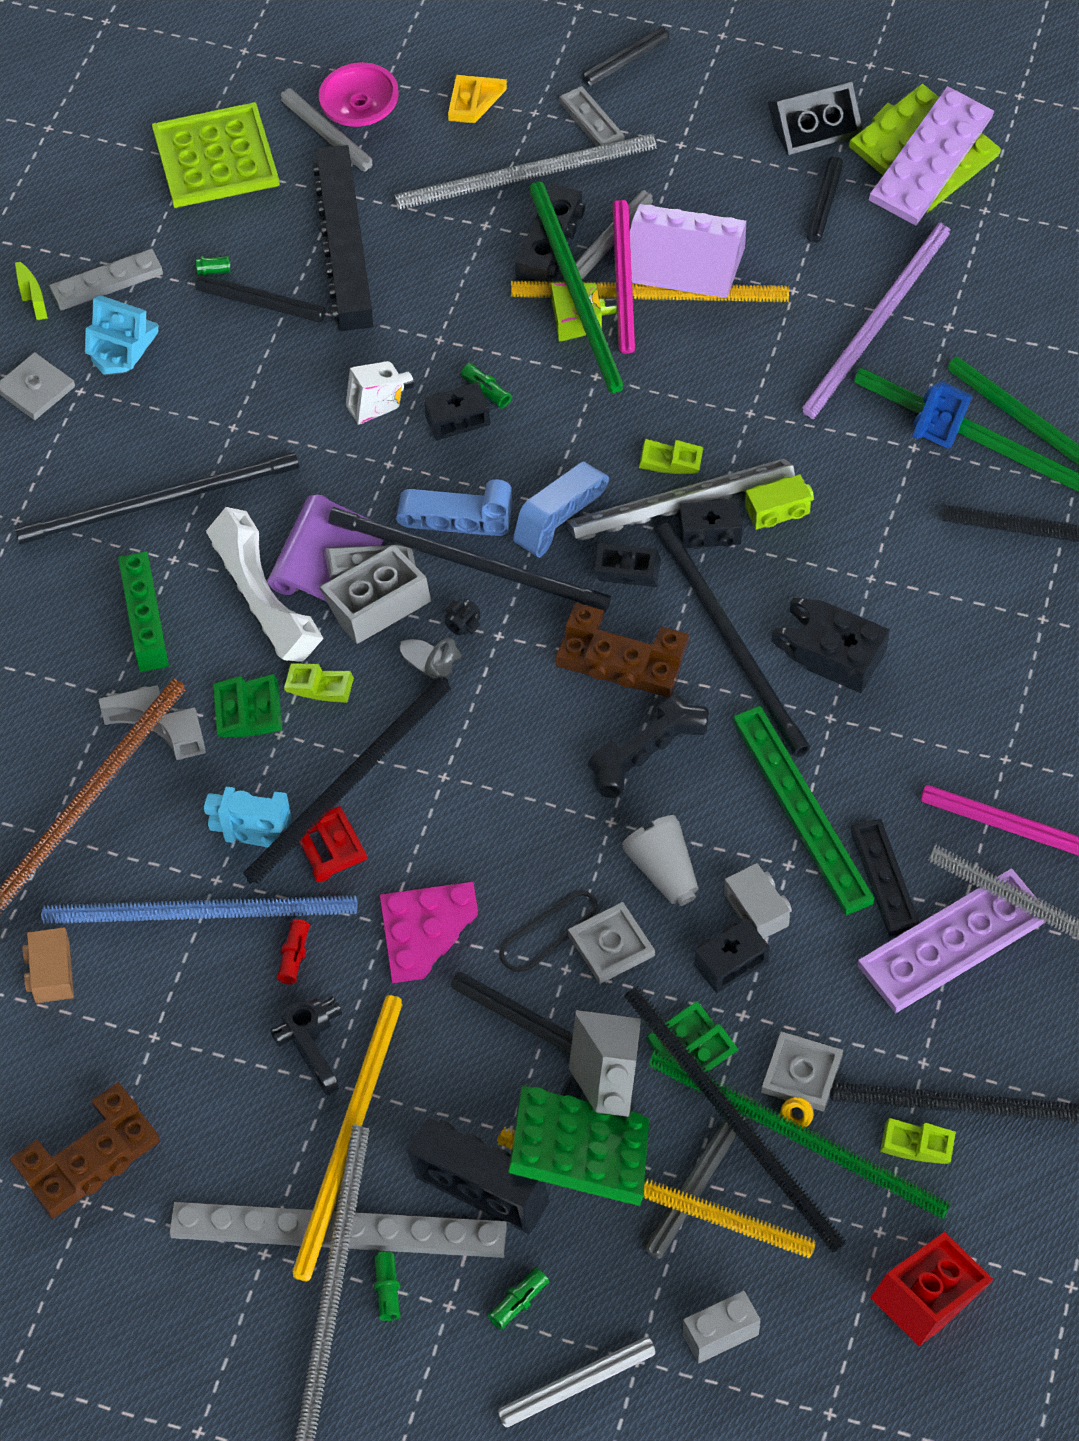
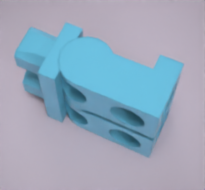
[204,787,293,847]

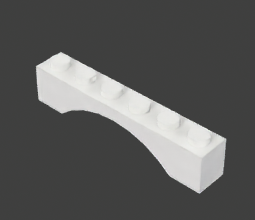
[206,507,323,663]

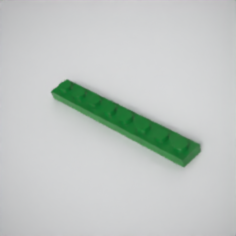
[733,706,874,916]

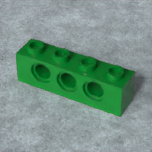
[118,551,169,672]

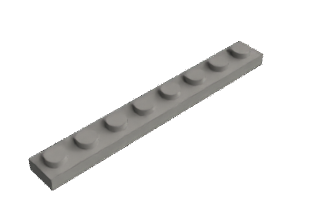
[566,459,795,540]

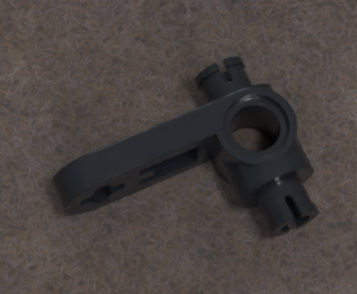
[270,996,342,1095]

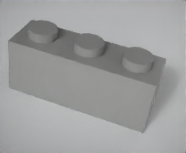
[320,545,431,644]

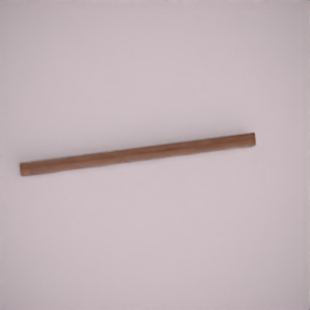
[0,678,186,913]

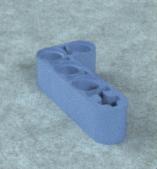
[513,461,609,558]
[396,479,512,536]

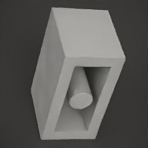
[724,863,792,939]
[682,1291,761,1364]

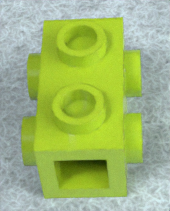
[745,474,814,530]

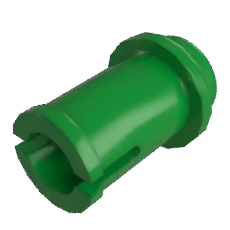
[195,255,230,276]

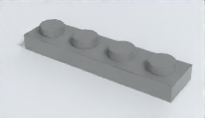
[49,249,163,311]

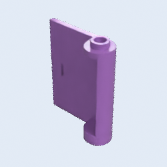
[268,495,384,602]

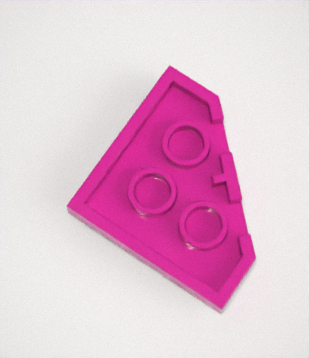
[380,882,478,983]

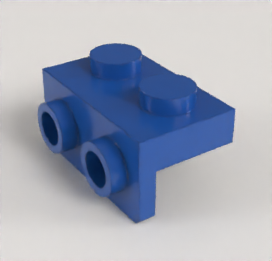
[912,381,973,449]

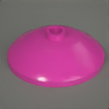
[319,62,399,127]

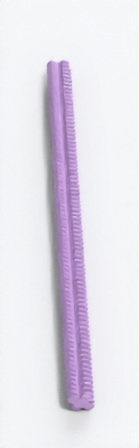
[802,222,950,419]

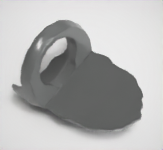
[400,637,462,678]

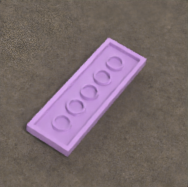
[869,86,994,226]
[858,868,1046,1014]

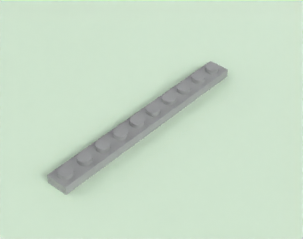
[170,1202,507,1258]

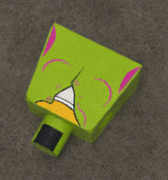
[551,283,617,342]

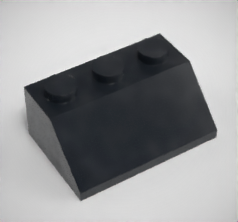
[768,82,863,155]

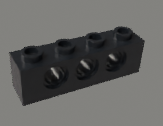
[515,184,586,285]

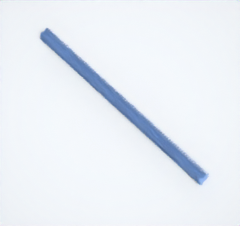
[41,895,358,924]

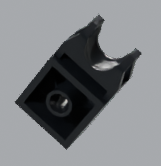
[771,598,890,693]

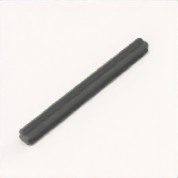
[646,1093,755,1259]

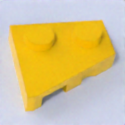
[448,75,507,123]

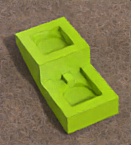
[15,262,48,320]
[639,439,703,474]
[284,663,354,703]
[880,1118,956,1164]

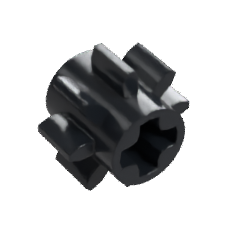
[444,599,481,635]

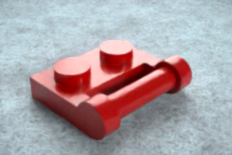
[299,806,367,882]

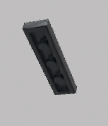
[851,819,920,936]

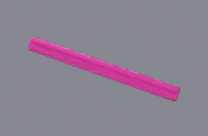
[613,200,635,354]
[921,785,1079,856]

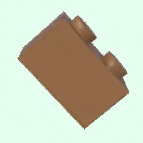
[23,927,74,1003]

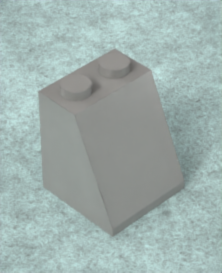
[569,1010,641,1117]

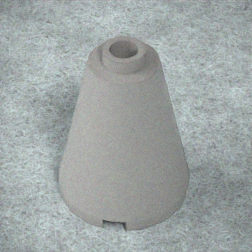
[622,815,699,906]

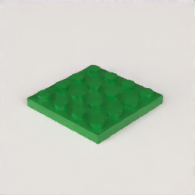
[508,1085,649,1206]

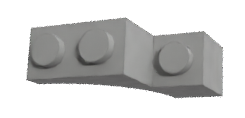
[98,685,206,760]

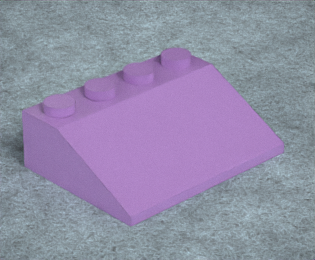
[630,204,746,298]

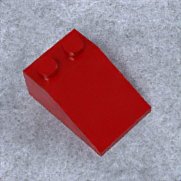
[870,1232,993,1346]

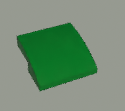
[213,674,283,738]
[645,1001,739,1087]

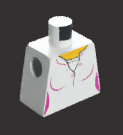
[346,361,414,425]

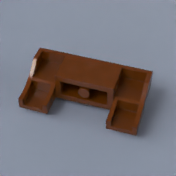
[556,602,689,698]
[10,1082,160,1219]

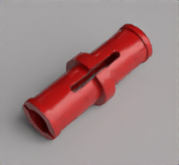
[276,919,310,985]

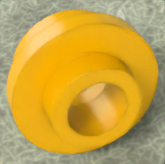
[780,1097,814,1129]

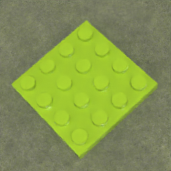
[849,83,1001,213]
[152,102,280,208]

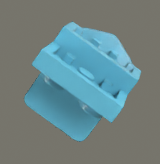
[85,295,159,375]

